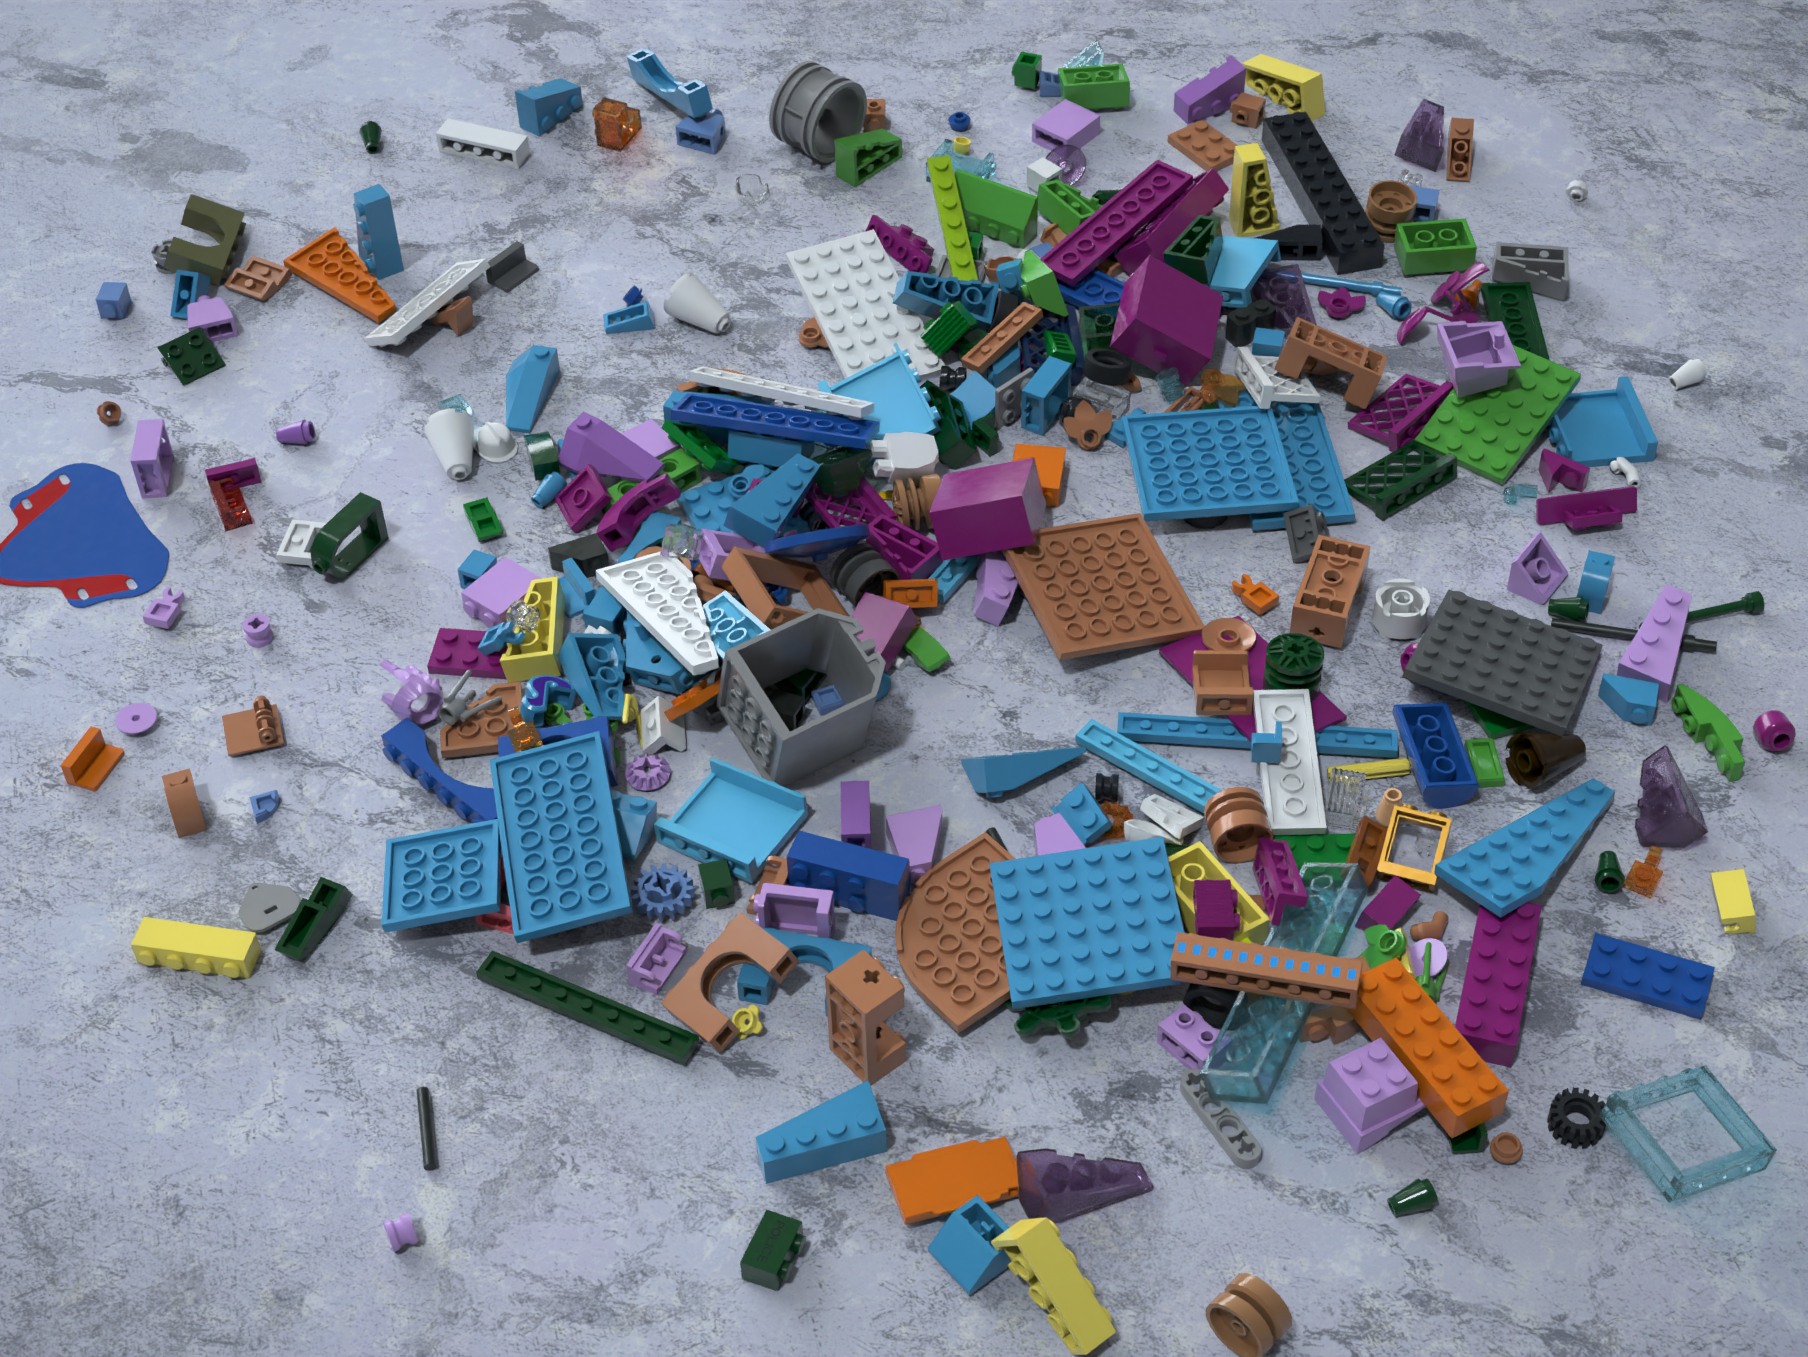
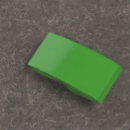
[901,625,951,672]

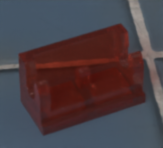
[208,478,253,531]

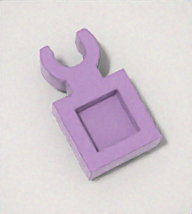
[143,587,185,629]

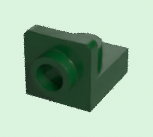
[972,413,999,457]

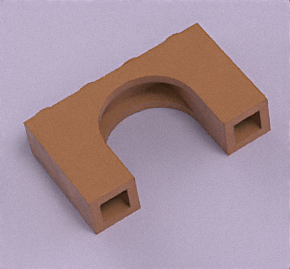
[661,912,800,1054]

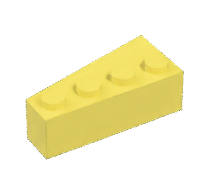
[1242,54,1325,121]
[500,576,565,683]

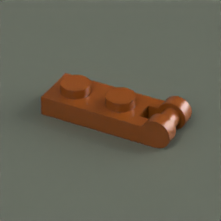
[1340,816,1388,889]

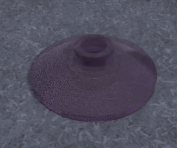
[1045,145,1086,186]

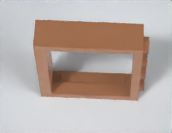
[721,546,850,630]

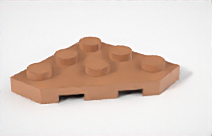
[440,681,525,758]

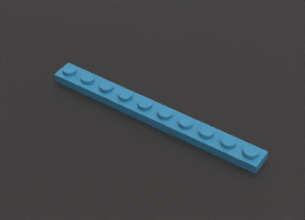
[1117,712,1398,758]

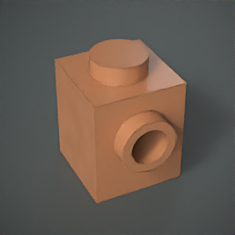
[1230,92,1266,129]
[863,99,886,133]

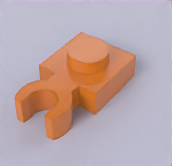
[1231,574,1279,615]

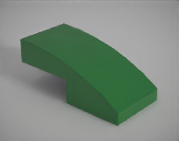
[463,497,503,541]

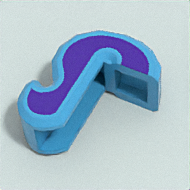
[518,675,576,729]

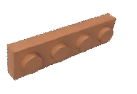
[961,302,1043,374]

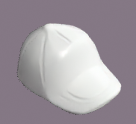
[1124,819,1184,845]

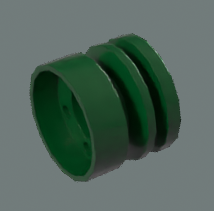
[1263,633,1324,702]

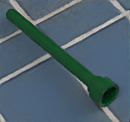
[1639,591,1765,629]

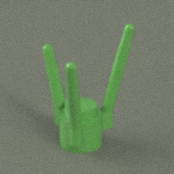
[1416,942,1450,1003]

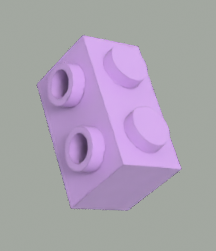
[1157,1004,1229,1075]

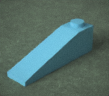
[703,590,770,660]

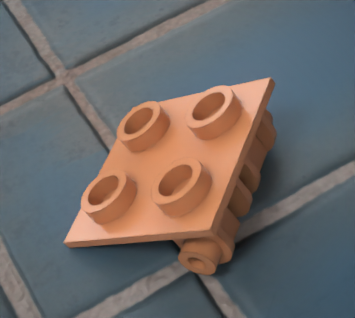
[222,695,284,756]

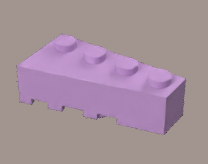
[974,550,1018,626]
[1617,584,1692,703]

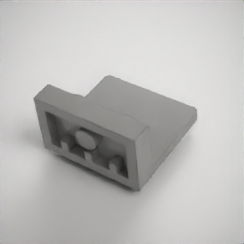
[994,368,1034,429]

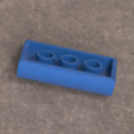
[1392,703,1479,809]

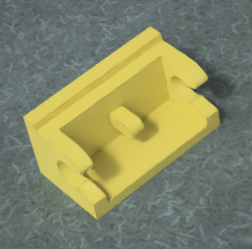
[1711,869,1755,934]

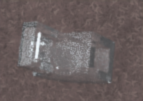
[660,524,704,560]

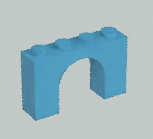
[737,927,872,1016]

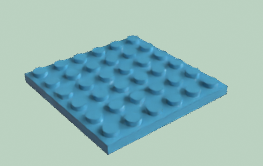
[1121,405,1299,522]
[989,836,1188,1009]

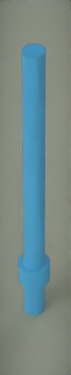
[1260,267,1402,296]

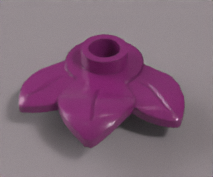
[1318,287,1366,319]

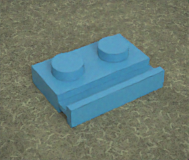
[1050,782,1113,846]

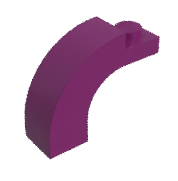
[596,473,681,552]

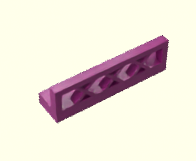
[1252,837,1308,926]

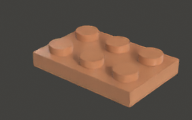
[1168,119,1238,171]

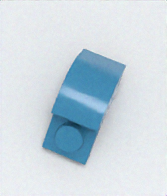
[1577,550,1615,614]

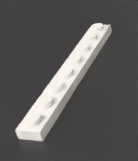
[689,366,874,420]

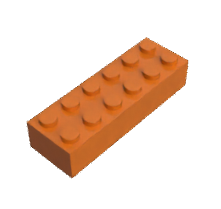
[1346,958,1509,1138]

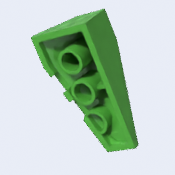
[1020,250,1069,317]

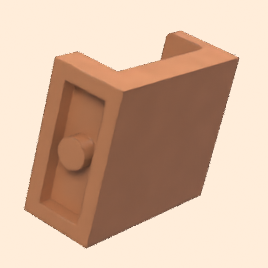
[1192,650,1253,715]

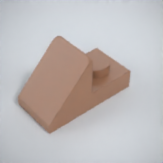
[430,296,473,336]

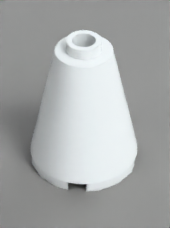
[664,273,731,334]
[424,409,474,480]

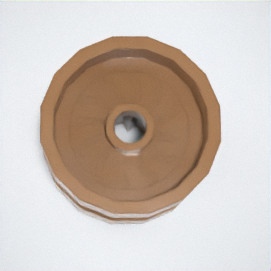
[1206,1273,1292,1357]

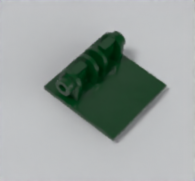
[157,327,226,386]

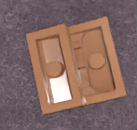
[224,255,292,301]

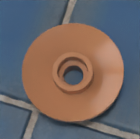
[1202,618,1256,651]

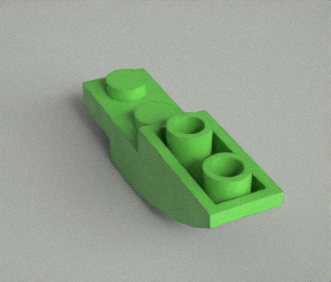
[1671,684,1745,782]

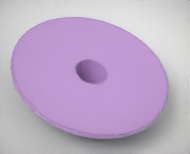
[115,703,157,734]
[1409,938,1448,977]

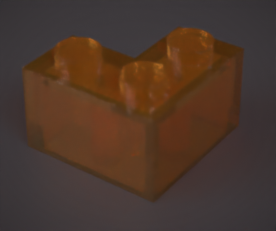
[592,97,642,152]

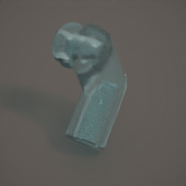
[1502,484,1537,504]

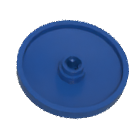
[764,525,870,562]

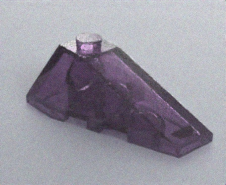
[1635,745,1708,848]
[1016,1148,1154,1223]

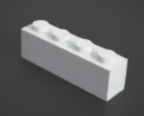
[436,119,530,169]

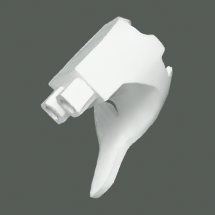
[843,432,939,488]

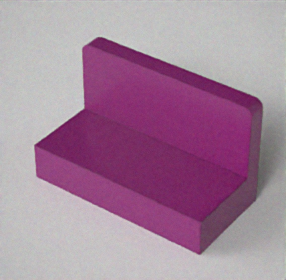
[205,458,261,495]

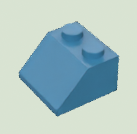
[611,790,657,860]

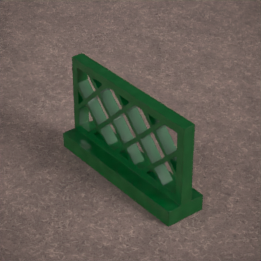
[1344,440,1457,521]

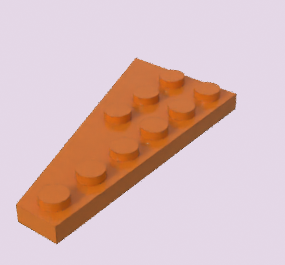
[283,227,397,323]

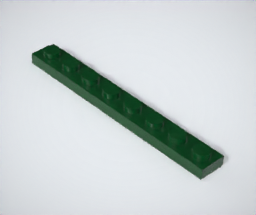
[476,950,700,1065]

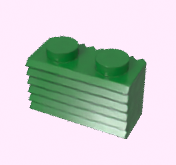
[920,301,978,357]

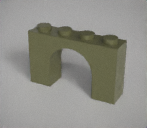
[163,194,246,286]

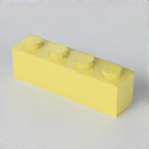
[131,917,261,979]

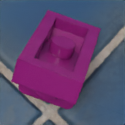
[1538,448,1590,493]

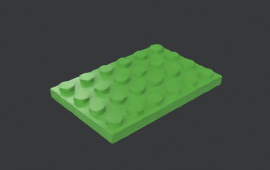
[1414,345,1581,485]

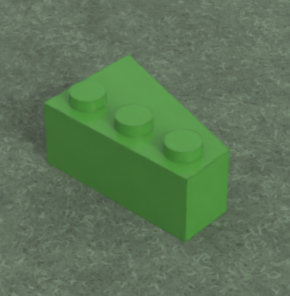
[1037,180,1102,235]

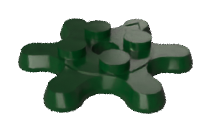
[1004,995,1112,1039]

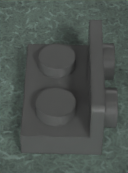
[1283,504,1329,563]

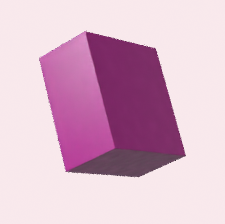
[1110,255,1223,387]
[929,458,1046,561]

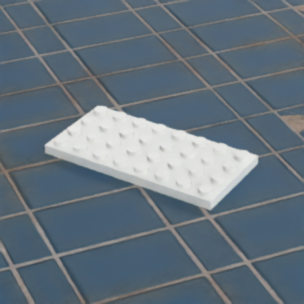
[786,229,945,381]

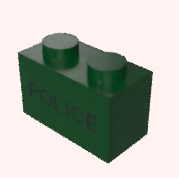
[740,1209,806,1292]

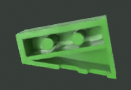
[834,128,902,187]

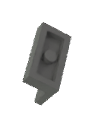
[486,241,539,293]

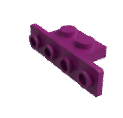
[865,215,934,273]
[1536,486,1637,531]

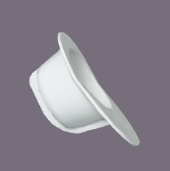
[473,422,518,463]

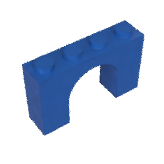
[498,716,618,787]

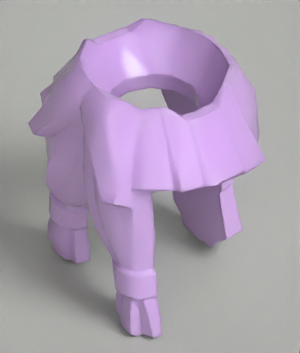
[379,660,443,725]

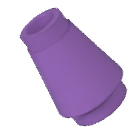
[276,420,315,444]

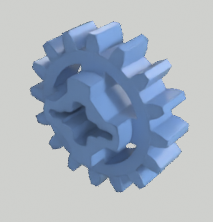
[631,863,695,921]

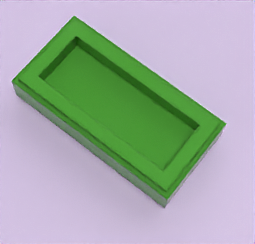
[1464,738,1505,788]

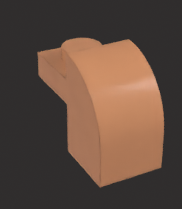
[162,768,207,838]

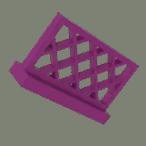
[1348,374,1454,452]
[805,456,897,528]

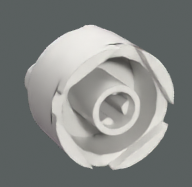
[1372,579,1430,639]

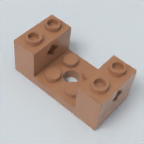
[1274,317,1388,409]
[1290,535,1371,648]
[825,950,907,1086]

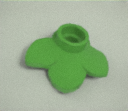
[1358,924,1407,969]

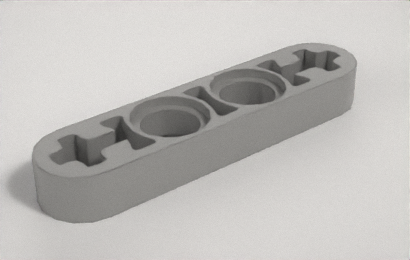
[1180,1069,1261,1169]

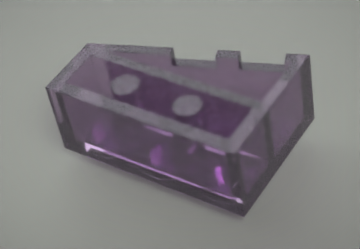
[1394,98,1444,172]

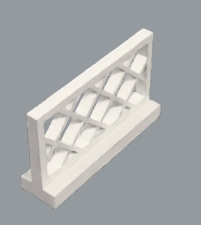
[1234,347,1320,409]

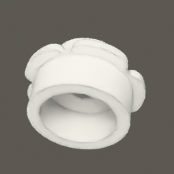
[1566,180,1589,201]

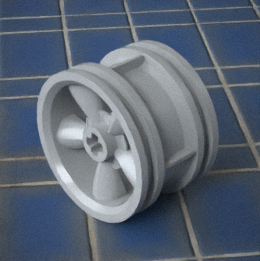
[769,61,867,163]

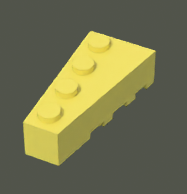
[1229,143,1281,237]
[991,1217,1116,1355]

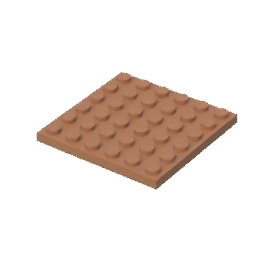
[1002,513,1205,661]

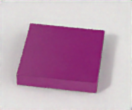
[554,464,612,533]

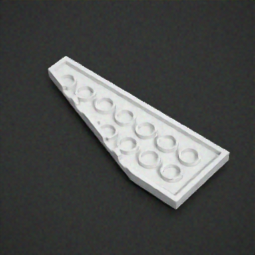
[596,549,719,676]

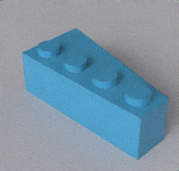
[353,183,404,280]
[893,271,999,331]
[723,453,821,547]

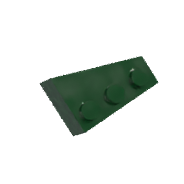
[1163,215,1223,285]
[920,380,977,469]

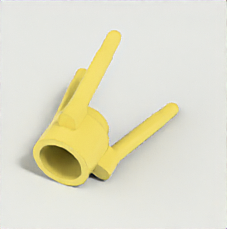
[610,694,643,750]

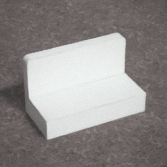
[641,696,686,755]

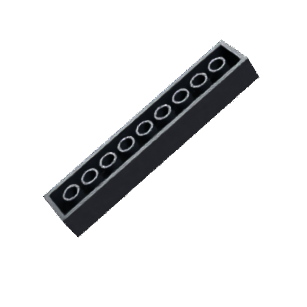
[1261,111,1385,275]

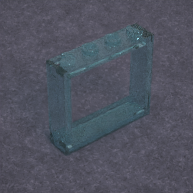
[1599,1065,1777,1203]

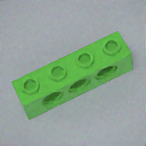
[602,448,702,514]

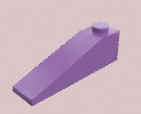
[558,412,665,482]

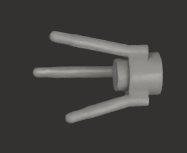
[438,670,502,725]

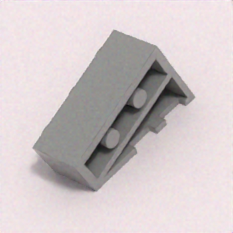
[1492,242,1569,301]

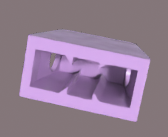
[188,295,238,342]

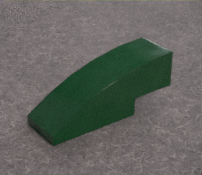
[524,431,560,481]
[274,877,353,961]

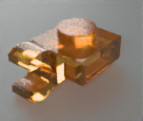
[507,706,543,753]
[1623,845,1663,899]

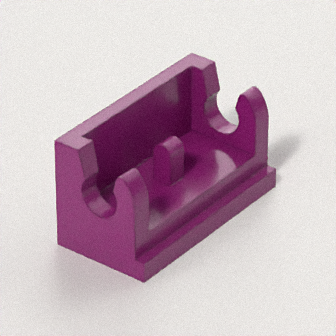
[1355,875,1421,931]

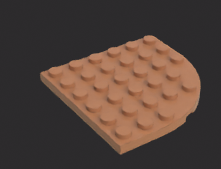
[895,832,1016,1033]

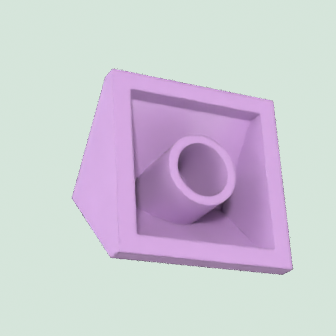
[1507,532,1568,605]

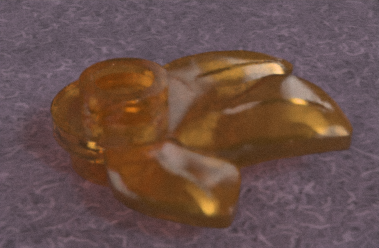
[1200,369,1246,407]

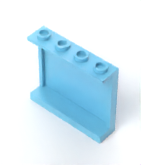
[1201,236,1281,308]
[817,343,941,472]
[654,758,808,884]

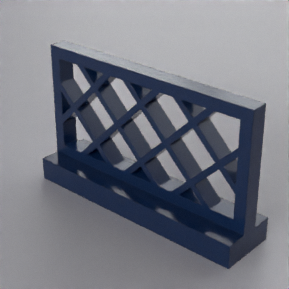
[1018,304,1085,387]

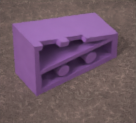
[1173,55,1246,124]

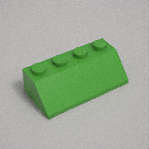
[954,169,1038,249]

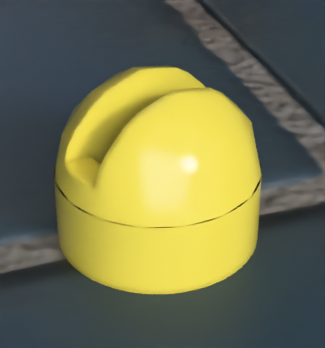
[953,137,971,156]

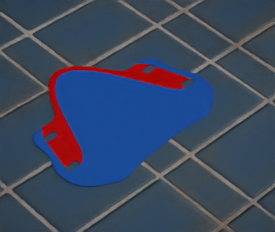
[0,463,169,608]

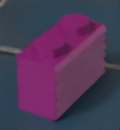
[1193,879,1240,941]

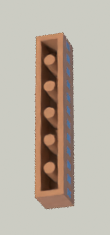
[1171,932,1362,1009]

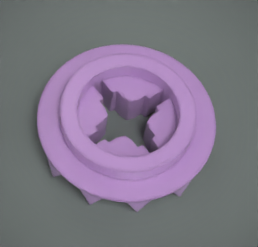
[625,753,670,791]

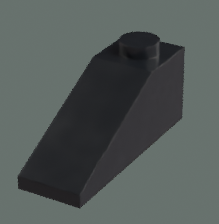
[1256,225,1323,261]

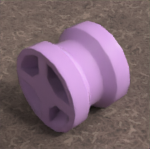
[243,614,273,648]
[383,1212,419,1252]

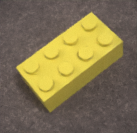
[1168,841,1270,945]

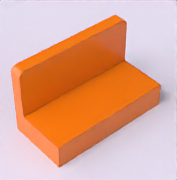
[883,579,938,608]
[60,726,125,792]

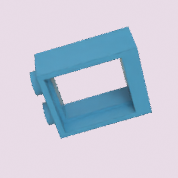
[1021,356,1072,436]

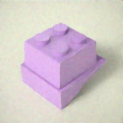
[1437,321,1521,398]
[1314,1038,1426,1154]

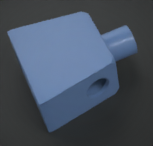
[675,109,726,155]

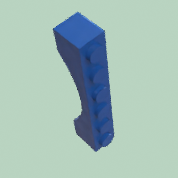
[381,718,498,823]

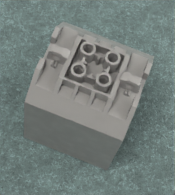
[716,608,886,787]

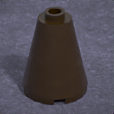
[1505,733,1586,789]

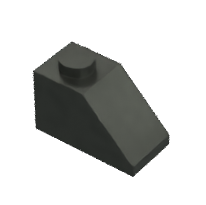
[548,533,609,578]

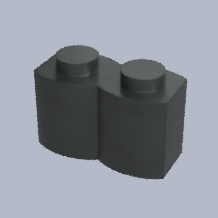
[1225,299,1276,347]

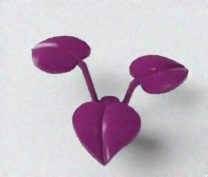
[1397,262,1490,346]

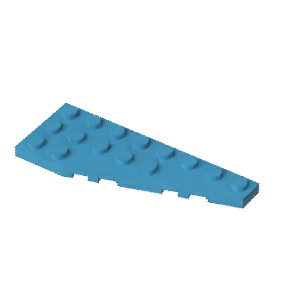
[1434,778,1615,918]

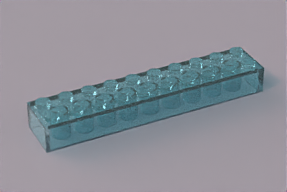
[1199,862,1368,1104]

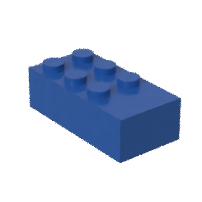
[787,831,910,921]

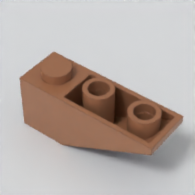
[1446,117,1474,182]

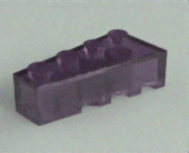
[1252,264,1317,339]

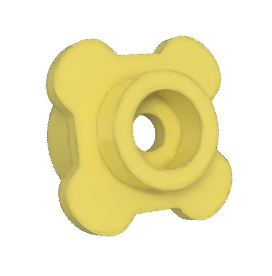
[732,1005,763,1039]

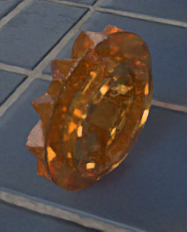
[1099,800,1133,839]

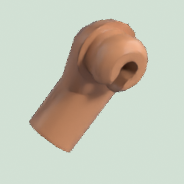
[1410,911,1449,941]

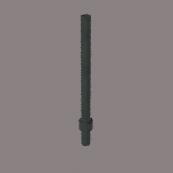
[1551,618,1717,652]

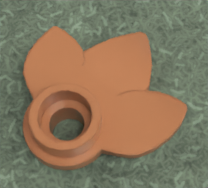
[799,317,829,348]
[1063,400,1112,450]

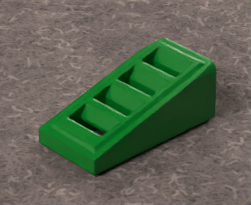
[1043,330,1076,369]

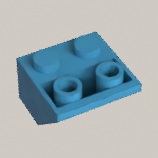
[928,1195,1012,1295]

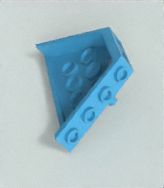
[623,605,723,694]

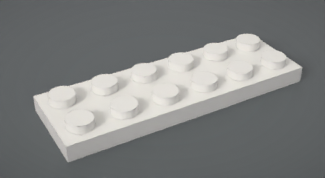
[364,259,490,347]
[1253,689,1326,835]

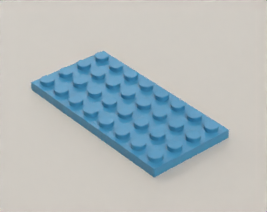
[1214,380,1355,531]
[490,731,633,943]

